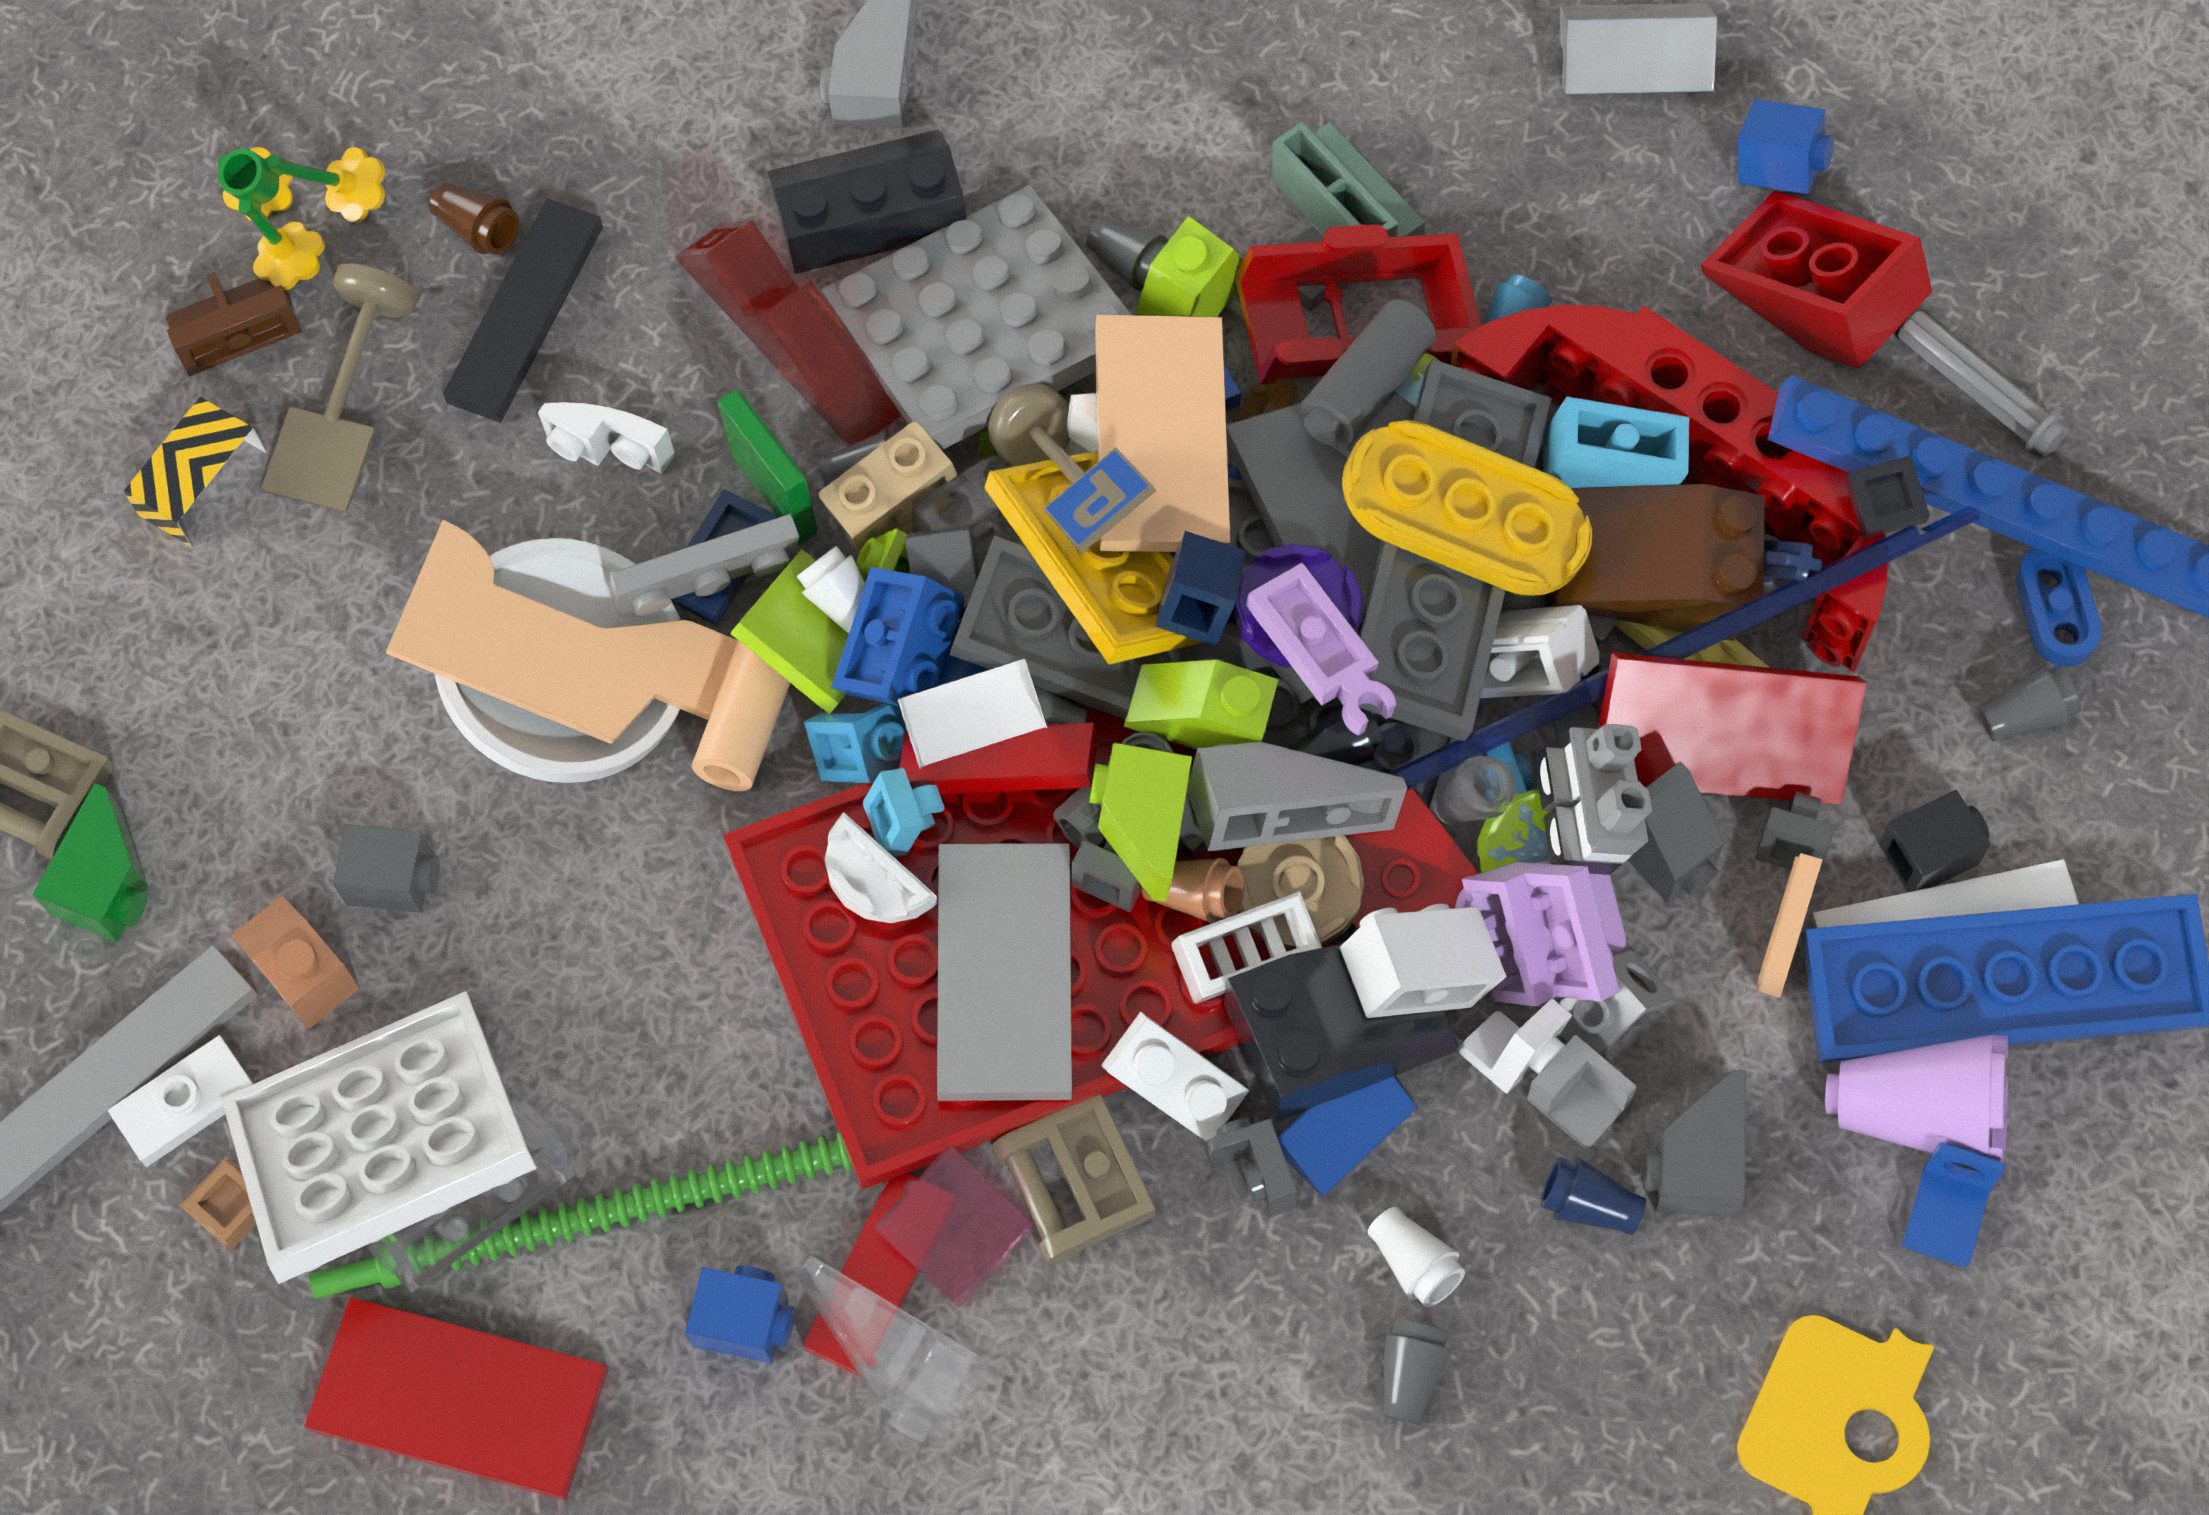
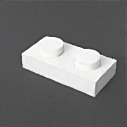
[1101,1012,1249,1142]

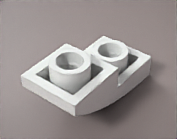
[538,402,675,474]

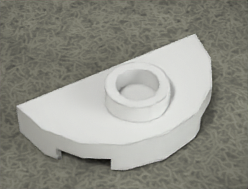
[825,812,937,923]

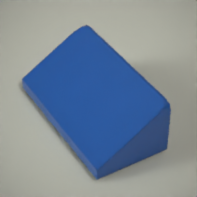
[1278,1077,1417,1197]

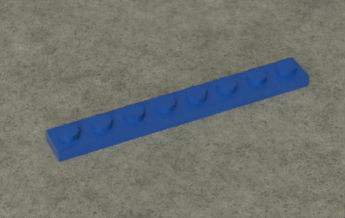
[1768,375,2209,618]

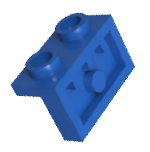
[831,567,964,708]

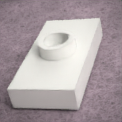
[108,1035,253,1167]

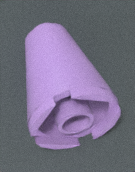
[1825,1034,2008,1163]

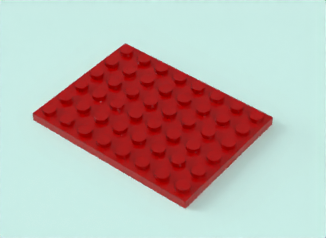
[723,704,1332,1190]

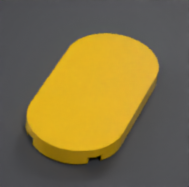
[1342,420,1592,596]

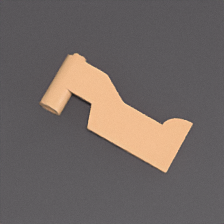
[386,520,790,791]

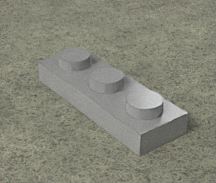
[610,514,799,616]

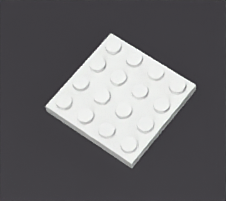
[221,991,537,1284]

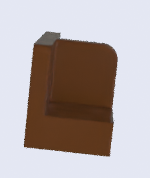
[166,272,302,376]

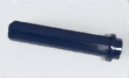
[1764,533,1822,583]

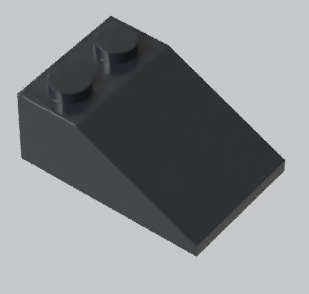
[1224,944,1460,1122]

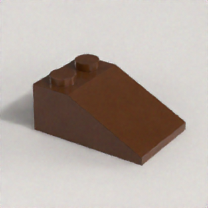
[1553,484,1765,641]

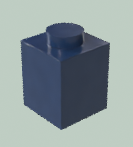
[1155,531,1246,646]

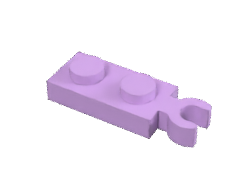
[1246,563,1396,736]

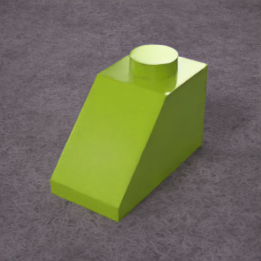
[1135,216,1243,317]
[1123,660,1279,749]
[1089,743,1192,903]

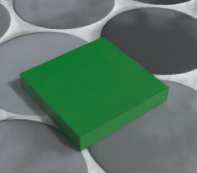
[717,390,818,545]

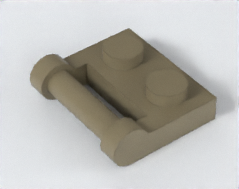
[0,710,115,860]
[992,1094,1156,1266]

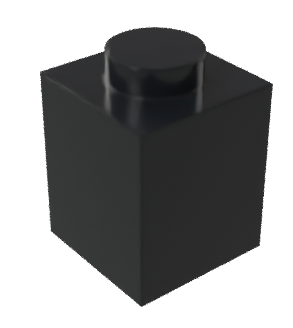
[1878,789,1991,892]

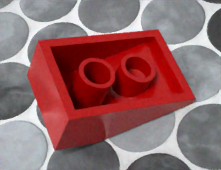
[1701,190,1932,369]

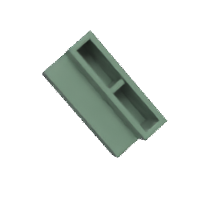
[1272,121,1425,237]

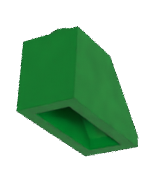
[32,783,148,942]

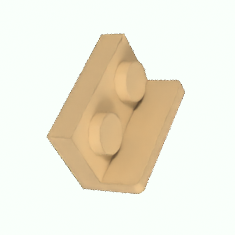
[819,422,964,555]

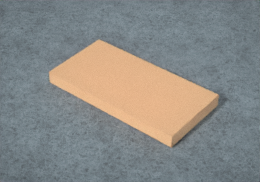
[1095,315,1230,552]

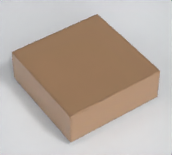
[179,1156,256,1252]

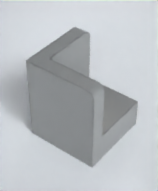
[1527,1034,1636,1149]

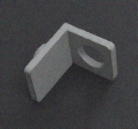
[1558,950,1674,1055]

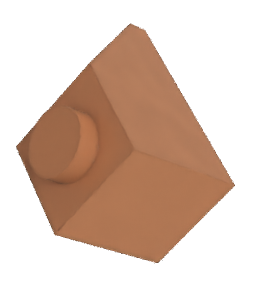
[230,896,360,1030]

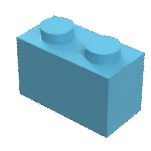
[1542,397,1689,488]

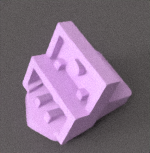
[1455,859,1626,1006]

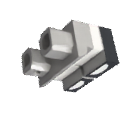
[1534,724,1652,875]

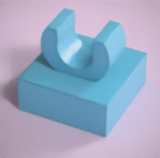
[862,768,945,857]

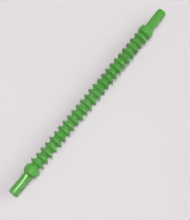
[309,1132,852,1299]

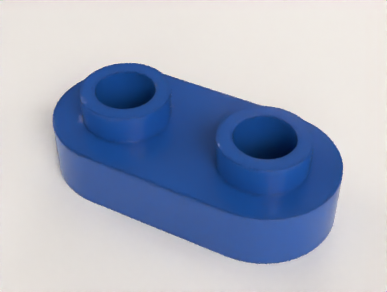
[2016,547,2102,667]

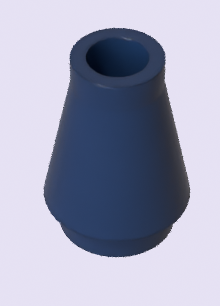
[1540,1157,1646,1235]

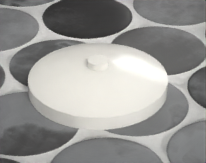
[435,538,681,783]

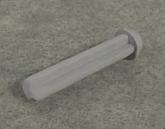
[1898,311,2069,457]

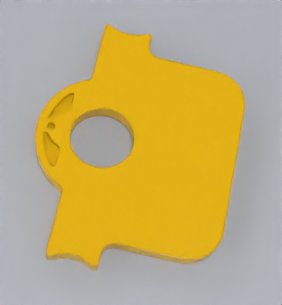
[1737,1315,1934,1515]

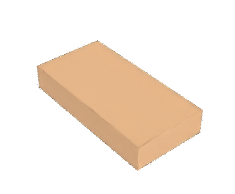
[1756,853,1822,998]

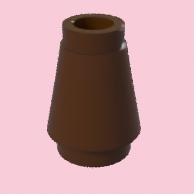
[429,183,519,254]

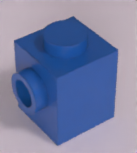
[1738,99,1834,194]
[685,1265,795,1364]

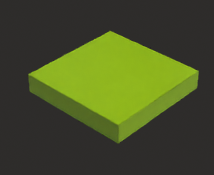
[730,549,849,714]

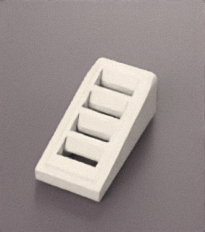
[1172,891,1322,1004]

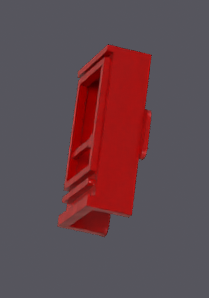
[1235,224,1482,385]

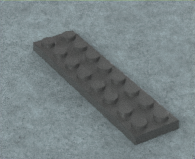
[949,535,1464,821]

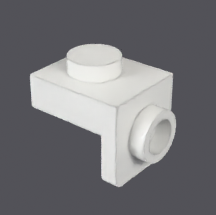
[1459,998,1572,1094]

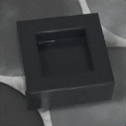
[1844,455,1930,540]

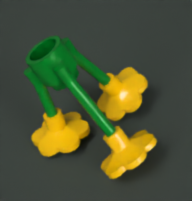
[218,147,385,291]

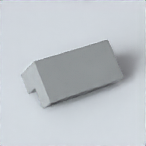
[1559,3,1717,94]

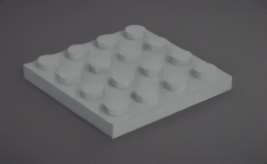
[820,185,1132,450]

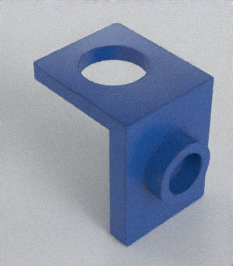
[1902,1142,2006,1268]

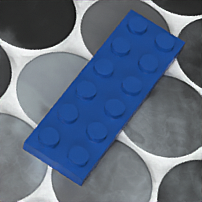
[1801,894,2209,1064]

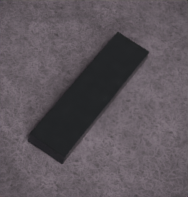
[443,198,603,423]

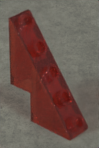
[675,220,902,446]

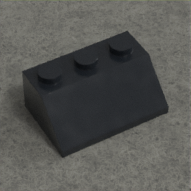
[767,129,967,274]

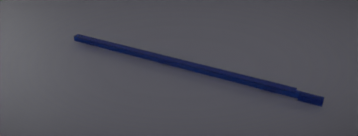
[1386,506,1980,790]

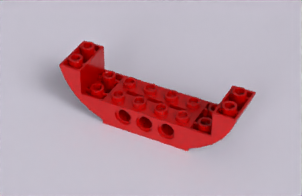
[1451,305,1888,673]

